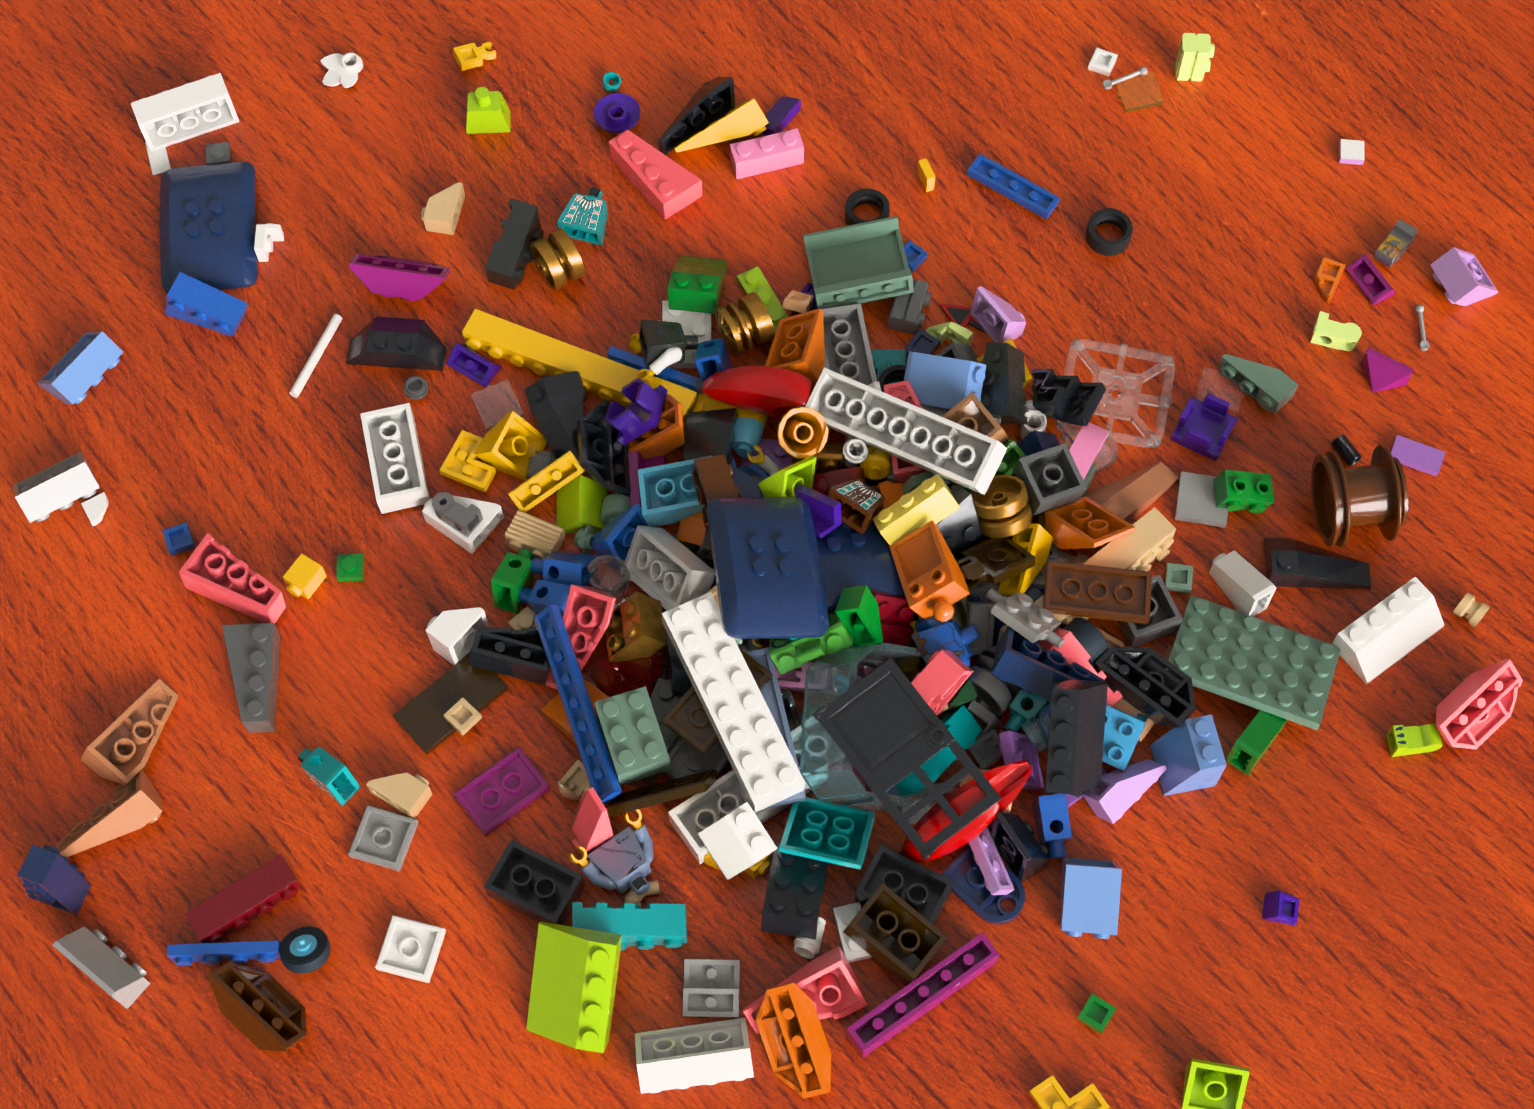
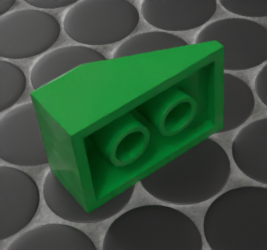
[668,255,728,314]

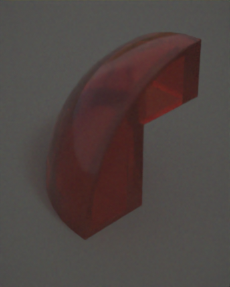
[589,652,663,698]

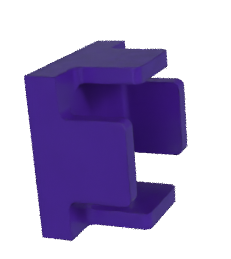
[605,378,668,446]
[1171,393,1238,461]

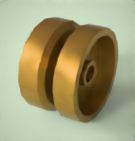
[530,228,585,291]
[971,475,1033,538]

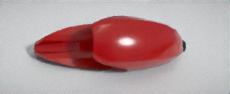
[695,366,813,418]
[898,759,1032,863]

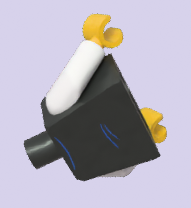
[629,320,698,387]

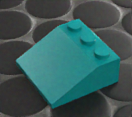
[779,797,875,869]

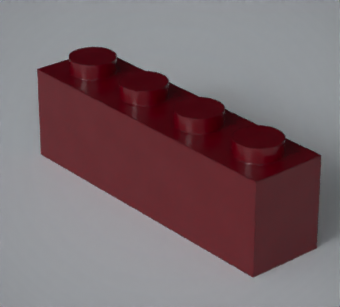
[185,854,302,943]

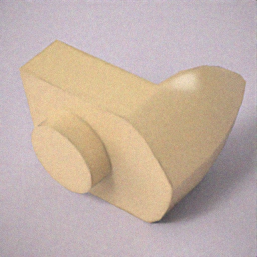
[557,760,591,801]

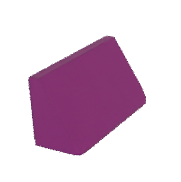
[1345,253,1396,305]

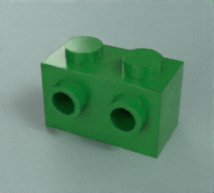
[1213,470,1274,514]

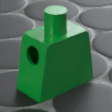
[491,549,534,614]

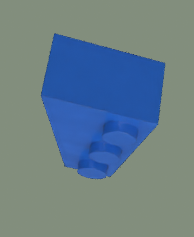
[165,272,248,337]

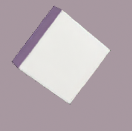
[1339,139,1365,165]

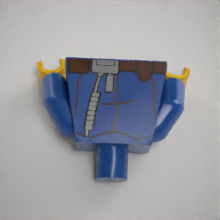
[910,616,981,667]

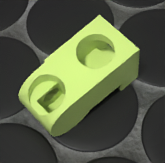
[1310,311,1361,351]

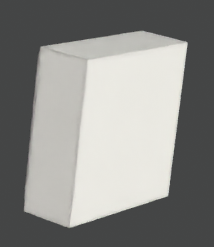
[1088,47,1118,77]

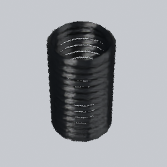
[1331,434,1362,466]

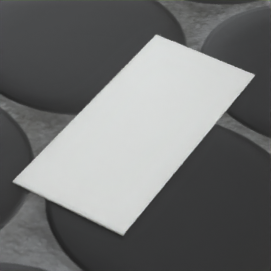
[145,142,171,175]

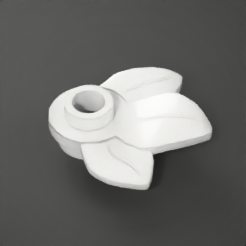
[320,53,363,89]

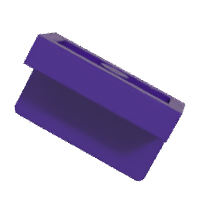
[795,485,842,538]

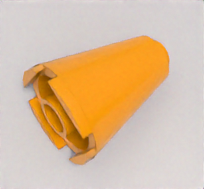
[777,407,828,459]

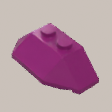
[349,254,450,301]

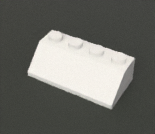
[622,525,715,611]
[1332,577,1444,685]
[635,1018,754,1094]

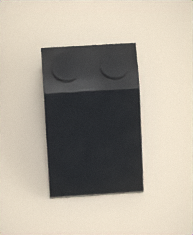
[991,812,1050,883]

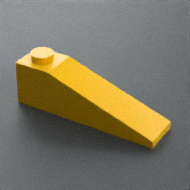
[674,97,769,153]

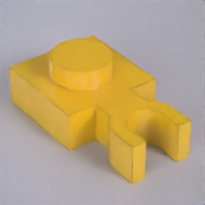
[453,42,496,71]

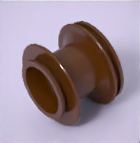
[1311,444,1409,547]

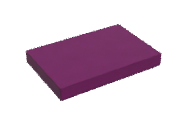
[454,747,550,837]

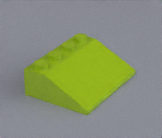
[526,922,622,1053]

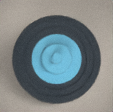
[279,926,330,974]

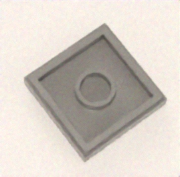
[1174,471,1228,528]
[348,805,419,872]

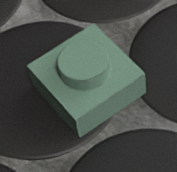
[1165,563,1193,593]

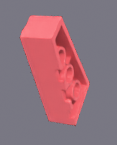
[608,130,703,220]
[179,533,286,624]
[911,650,973,716]

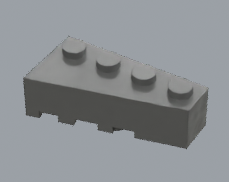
[222,623,281,733]

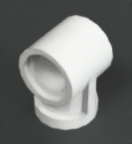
[1020,400,1047,439]

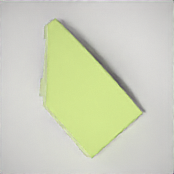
[926,322,973,346]

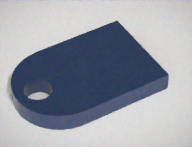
[941,846,1025,925]

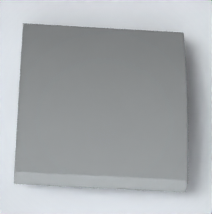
[683,959,740,1017]

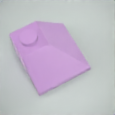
[970,286,1026,343]

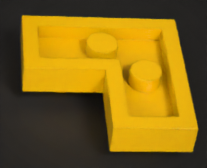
[439,430,496,493]
[1029,1075,1110,1109]

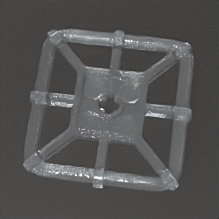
[1055,338,1175,448]

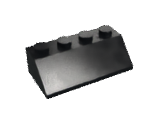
[1045,678,1108,794]

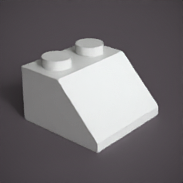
[425,607,490,666]
[698,802,777,880]

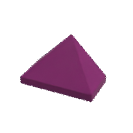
[1361,347,1414,393]

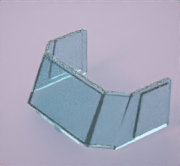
[800,643,922,812]

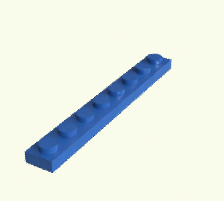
[534,604,622,805]

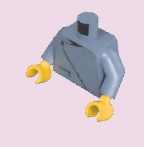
[569,809,653,895]

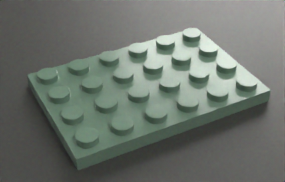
[1165,595,1341,730]

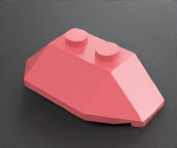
[1436,659,1523,750]

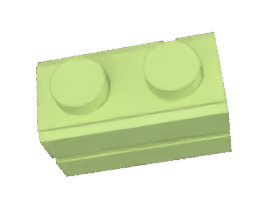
[1175,33,1215,81]

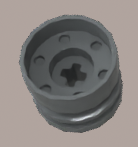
[967,646,1021,716]

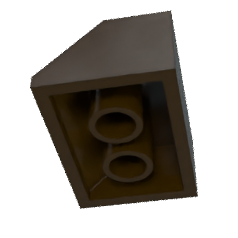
[843,883,947,985]

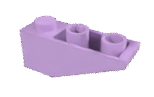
[1082,759,1167,824]

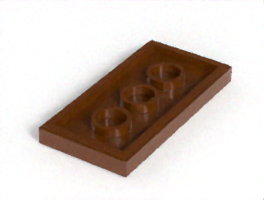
[1043,560,1152,624]

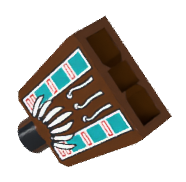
[827,479,885,534]

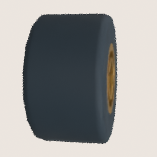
[1064,618,1108,667]

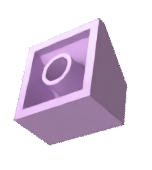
[1430,247,1498,306]

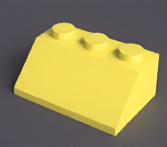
[873,474,960,546]

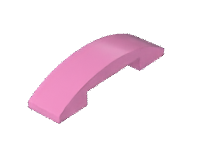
[1069,422,1109,480]

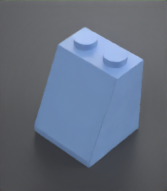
[904,351,986,410]
[1150,714,1227,796]
[1059,857,1122,939]

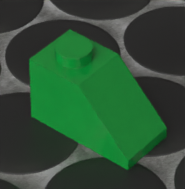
[835,585,883,648]

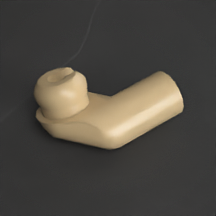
[624,880,660,906]

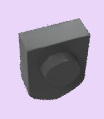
[965,699,1000,740]

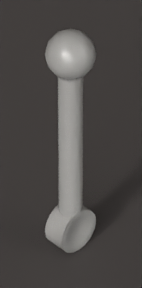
[1103,66,1148,90]
[1415,304,1430,351]

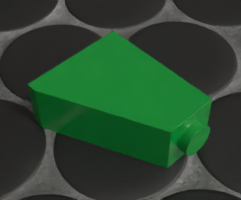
[1226,710,1287,776]

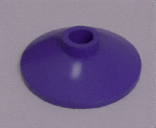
[594,93,640,133]

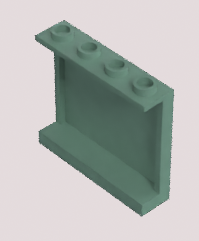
[803,216,914,309]

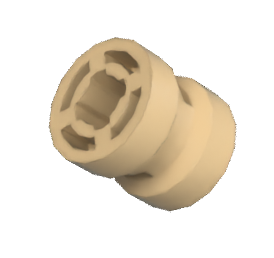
[1453,592,1490,628]

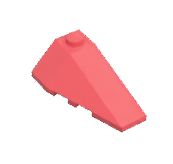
[545,584,616,690]
[743,946,868,1034]

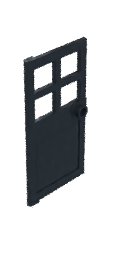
[813,658,1002,860]

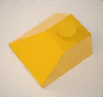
[475,411,547,481]

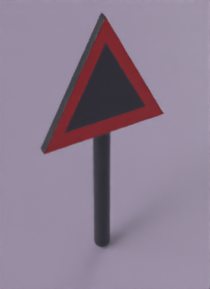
[939,303,988,335]

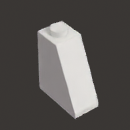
[422,493,504,554]
[1209,550,1276,617]

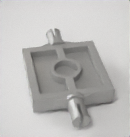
[986,588,1065,649]

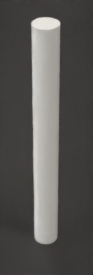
[289,314,343,398]

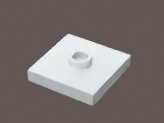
[375,915,446,983]

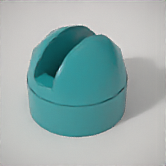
[602,72,621,93]

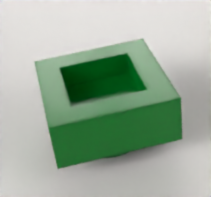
[336,553,365,582]
[1077,993,1117,1034]

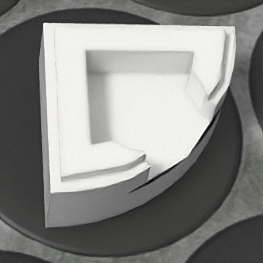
[81,492,109,527]

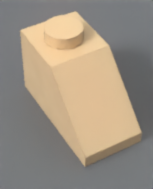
[421,182,466,235]
[366,772,432,819]

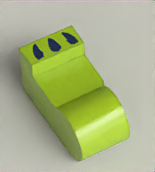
[1386,724,1443,757]

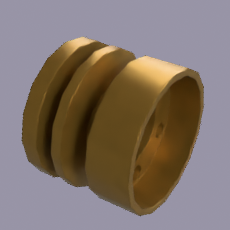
[715,292,775,356]

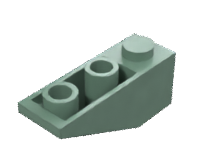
[1218,354,1298,415]

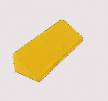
[508,451,584,512]

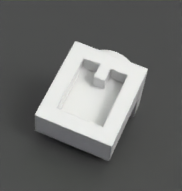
[254,223,284,262]

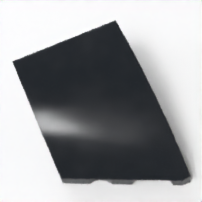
[1032,369,1106,426]
[683,408,738,464]

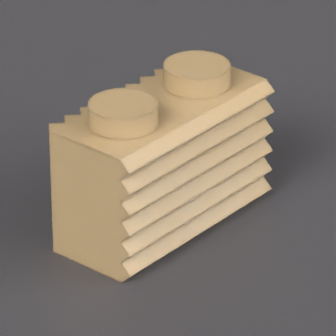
[505,510,566,559]

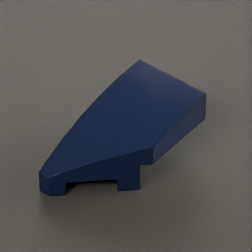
[906,328,941,359]

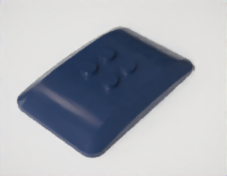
[160,161,258,293]
[707,497,829,639]
[816,522,905,610]

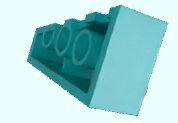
[895,705,982,797]
[572,902,688,951]

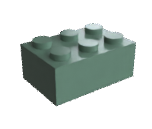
[594,686,671,786]

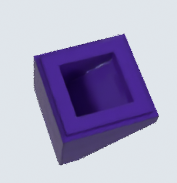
[1262,890,1299,926]

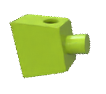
[466,87,511,134]

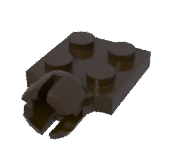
[956,537,1035,590]

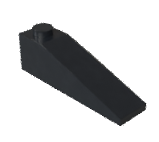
[658,77,735,155]
[524,371,586,461]
[1264,538,1371,589]

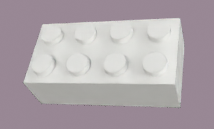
[131,73,239,152]
[360,403,430,514]

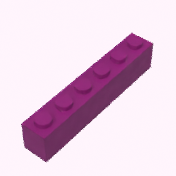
[846,932,1000,1059]

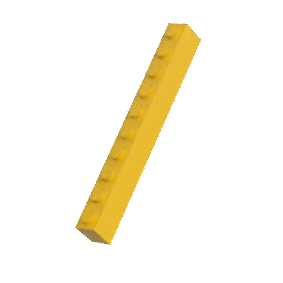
[462,309,697,426]

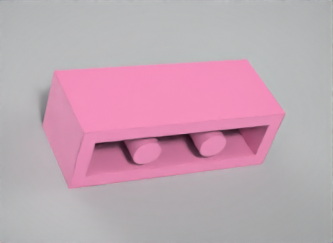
[730,128,804,179]

